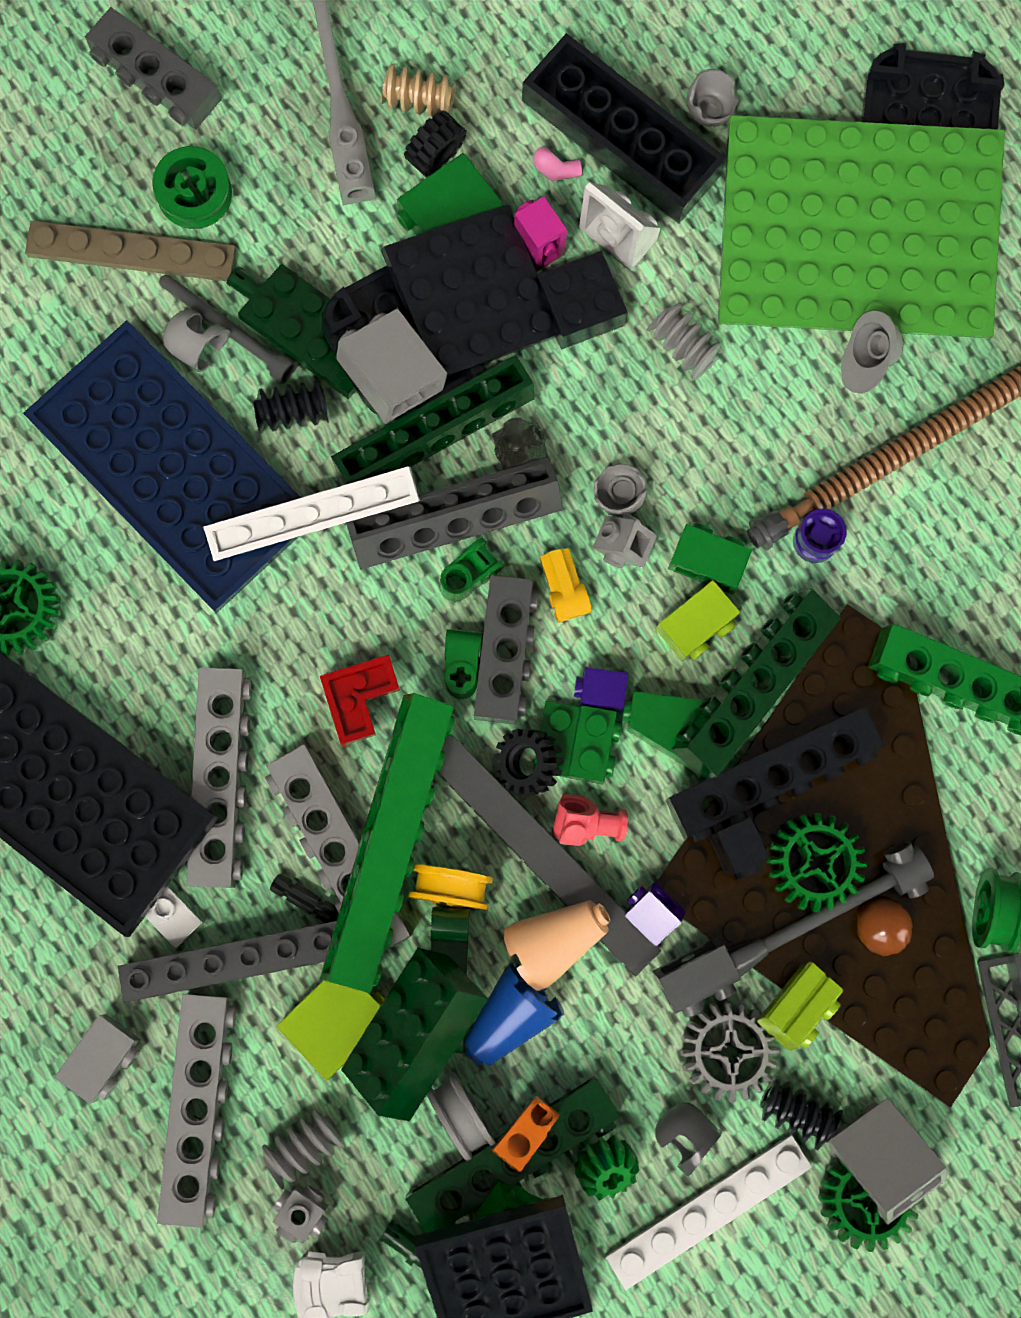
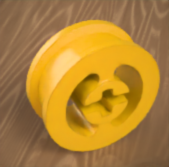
[408,864,493,911]

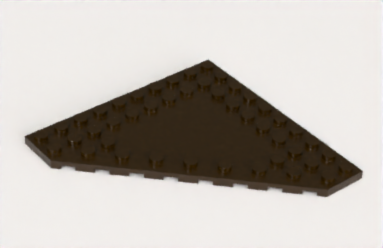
[656,604,990,1108]

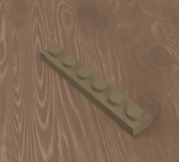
[25,221,236,282]

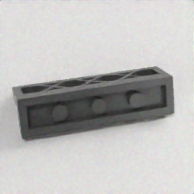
[977,954,1021,1108]

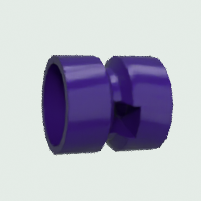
[793,509,847,563]

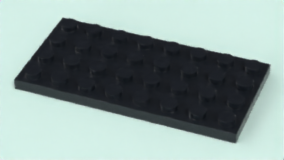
[0,652,219,937]

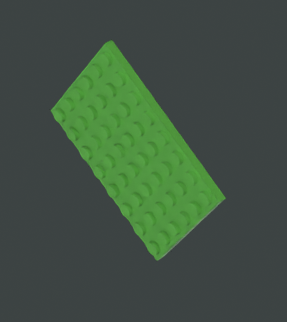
[718,115,1005,339]

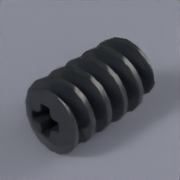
[253,380,329,434]
[760,1075,843,1150]

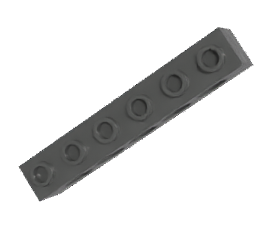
[346,457,563,570]
[117,921,337,1003]

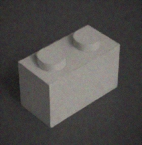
[54,1014,141,1104]

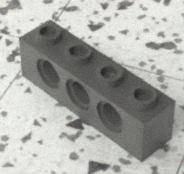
[85,7,221,130]
[474,575,539,725]

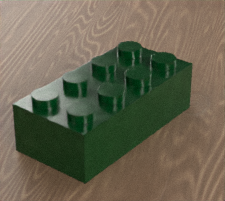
[341,947,488,1122]

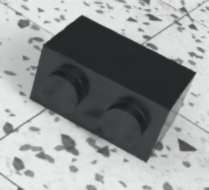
[708,817,770,880]

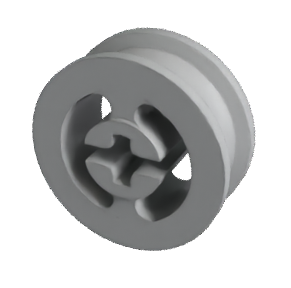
[427,1071,496,1162]

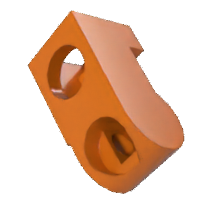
[490,1095,560,1172]

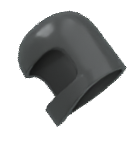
[655,1102,722,1176]

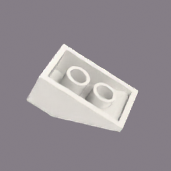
[579,182,660,270]

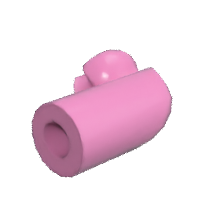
[534,147,582,181]

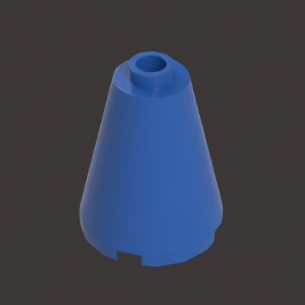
[464,963,564,1065]

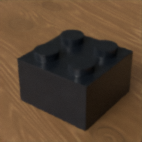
[537,251,628,350]

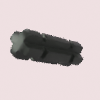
[270,874,337,923]

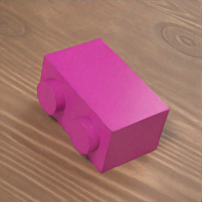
[514,196,567,272]

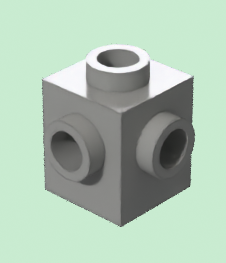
[593,514,657,568]
[272,1184,328,1243]

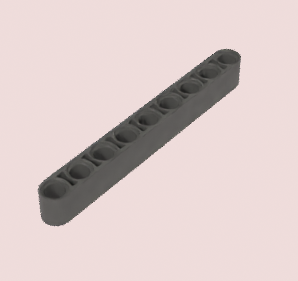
[436,734,661,977]

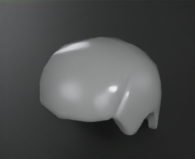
[687,69,739,127]
[594,463,647,517]

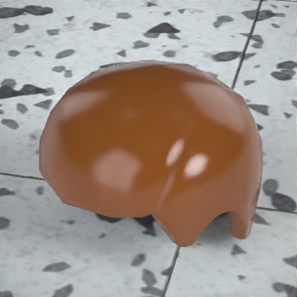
[857,896,913,956]

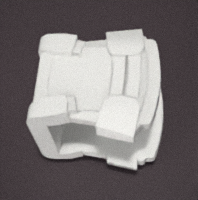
[293,1251,370,1318]

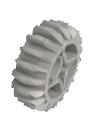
[680,1001,780,1103]

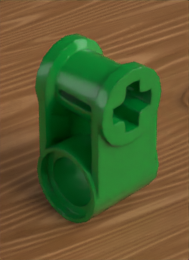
[440,537,506,602]
[444,629,483,700]

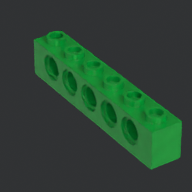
[868,623,1021,735]

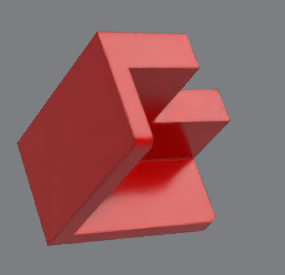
[320,654,400,749]

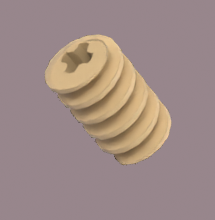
[382,63,455,117]

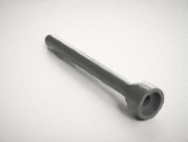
[159,275,298,384]

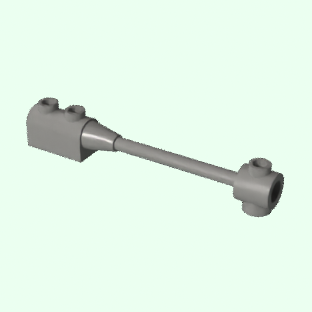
[312,0,376,206]

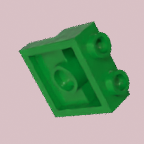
[532,701,622,785]

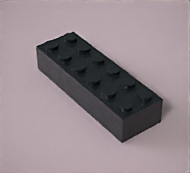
[522,33,726,224]

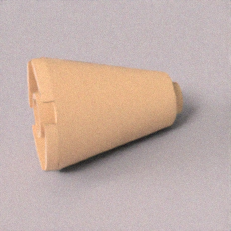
[504,900,610,991]

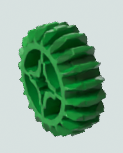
[0,560,61,656]
[767,813,867,912]
[818,1157,920,1252]

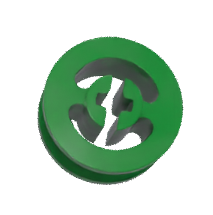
[152,146,232,229]
[972,868,1021,953]

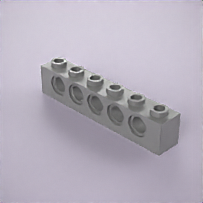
[186,668,252,888]
[265,745,411,952]
[157,993,236,1228]

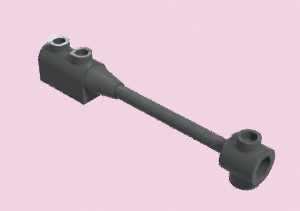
[652,841,934,1017]

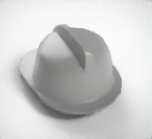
[841,310,904,394]

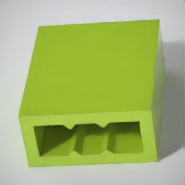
[276,980,385,1081]

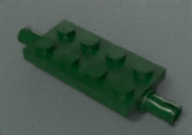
[226,263,356,399]

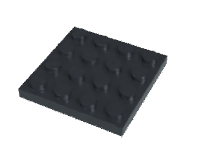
[381,205,559,377]
[413,1195,593,1318]

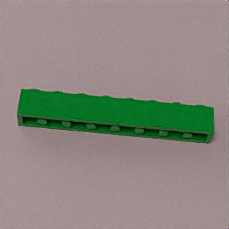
[320,693,455,994]

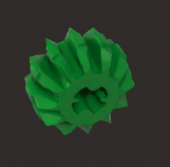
[574,1135,640,1200]

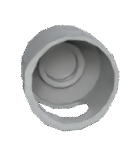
[163,310,231,372]

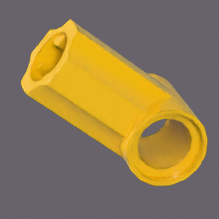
[540,548,592,623]

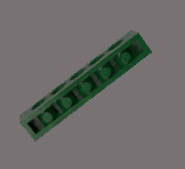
[331,355,535,485]
[671,589,841,779]
[405,1076,620,1233]

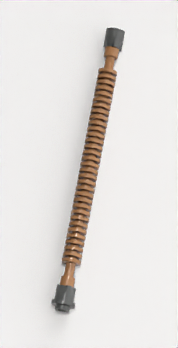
[747,366,1021,551]

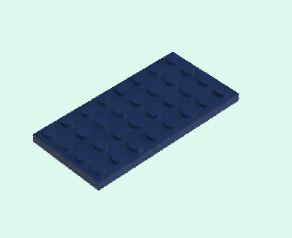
[23,320,301,614]

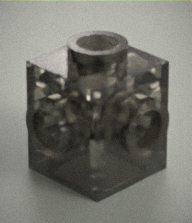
[491,418,550,470]

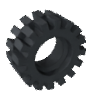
[404,110,467,177]
[493,729,563,794]

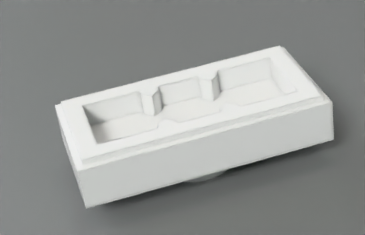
[145,886,204,949]

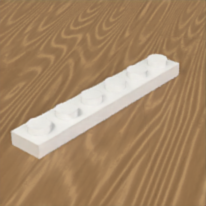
[204,466,420,561]
[605,1135,812,1290]

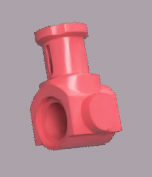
[552,793,628,846]

